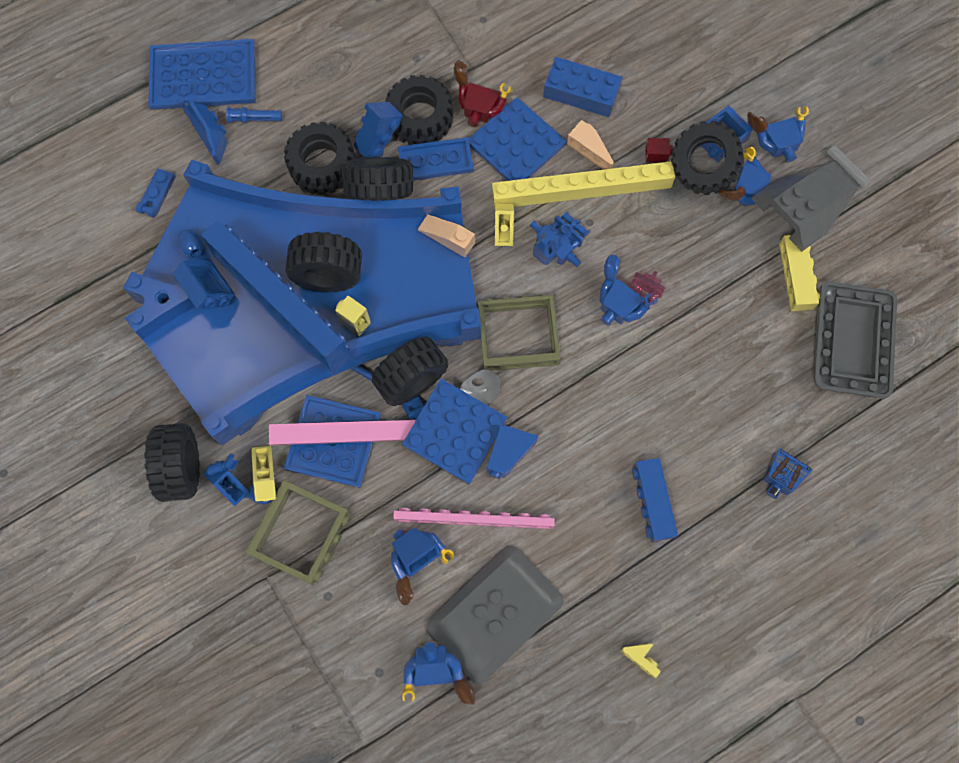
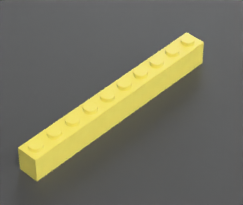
[492,162,675,209]

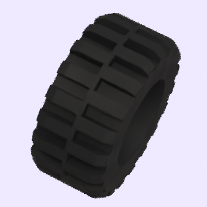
[385,75,453,145]
[671,121,744,195]
[284,122,355,195]
[342,157,413,201]
[285,231,362,293]
[372,336,448,406]
[144,423,200,502]

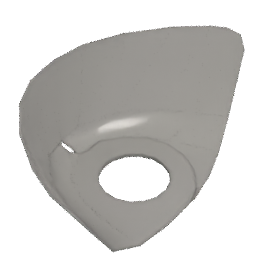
[460,369,500,405]

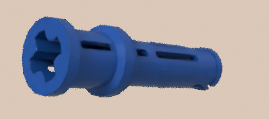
[226,107,282,123]

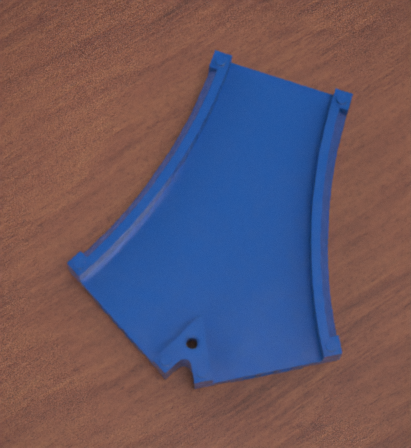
[123,159,481,446]

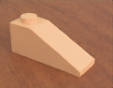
[567,120,614,170]
[418,215,475,257]

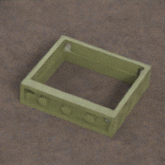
[478,294,561,371]
[246,480,350,586]

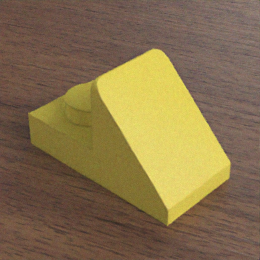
[620,644,661,678]

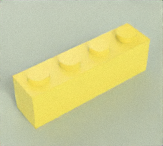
[779,235,820,311]

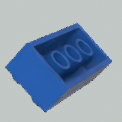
[543,56,622,117]

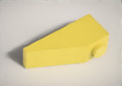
[251,446,276,502]

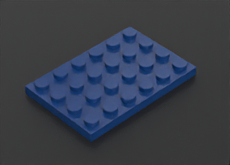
[148,39,256,110]

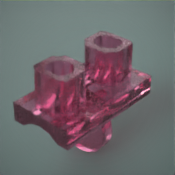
[631,271,666,303]

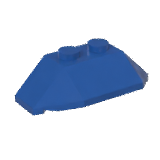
[179,101,228,165]

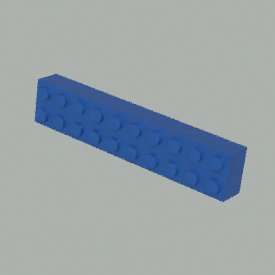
[201,220,351,374]

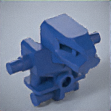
[530,211,590,268]

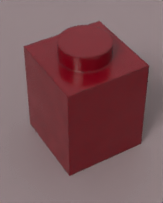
[645,138,673,163]

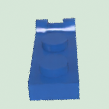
[136,168,176,218]

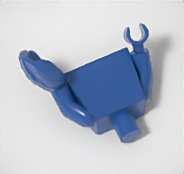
[599,254,658,326]
[203,454,277,506]

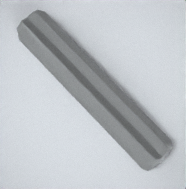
[827,145,870,188]

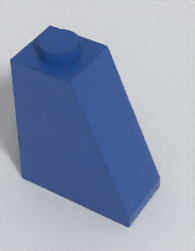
[486,424,538,479]

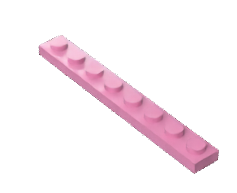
[393,508,555,529]

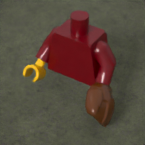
[454,60,512,127]

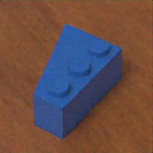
[354,102,403,157]

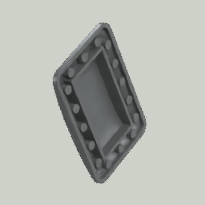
[814,282,897,399]
[427,546,563,684]

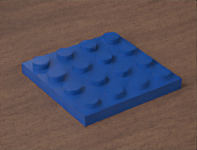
[469,97,567,181]
[401,379,507,485]
[284,395,381,488]

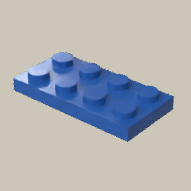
[398,137,474,181]

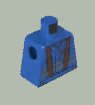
[763,448,813,499]

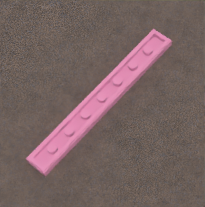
[269,420,416,445]

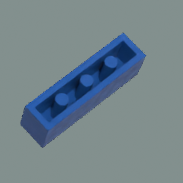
[632,458,678,543]

